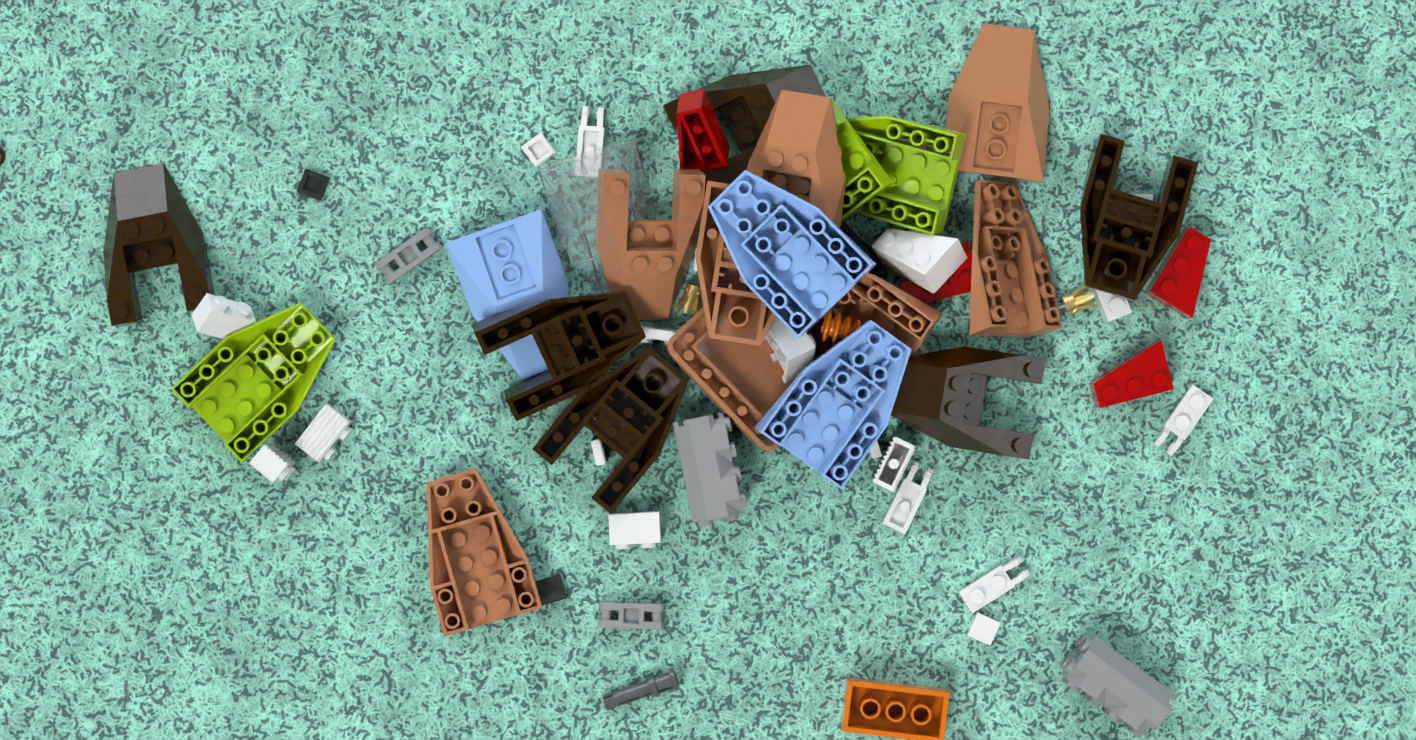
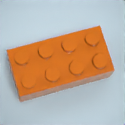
[840,677,950,740]

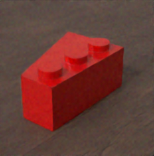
[677,88,730,172]
[1144,226,1211,319]
[898,240,972,303]
[1089,340,1174,408]

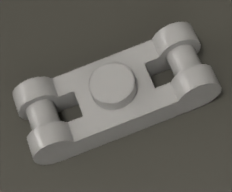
[375,227,443,285]
[598,601,665,630]

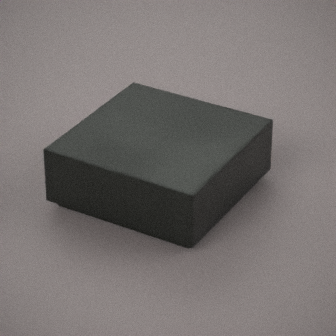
[297,168,330,201]
[536,574,567,605]

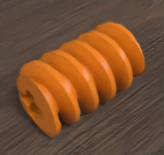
[819,310,861,345]

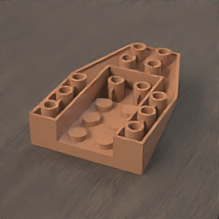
[945,23,1049,184]
[969,180,1062,336]
[806,273,943,356]

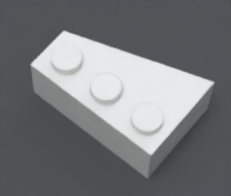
[872,228,967,294]
[764,316,816,383]

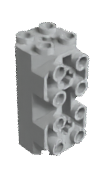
[673,412,747,527]
[1060,633,1177,738]

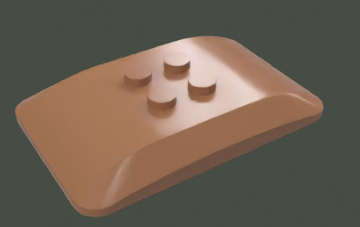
[667,306,796,452]

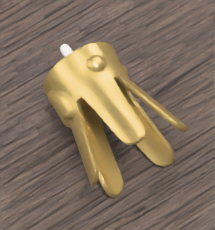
[673,279,702,316]
[1058,285,1098,315]

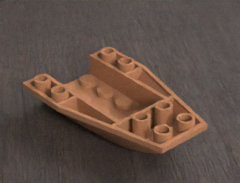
[427,468,542,637]

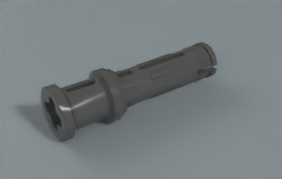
[602,668,680,711]

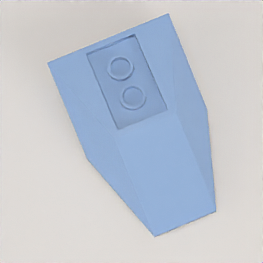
[708,170,876,338]
[445,209,569,379]
[755,320,912,489]

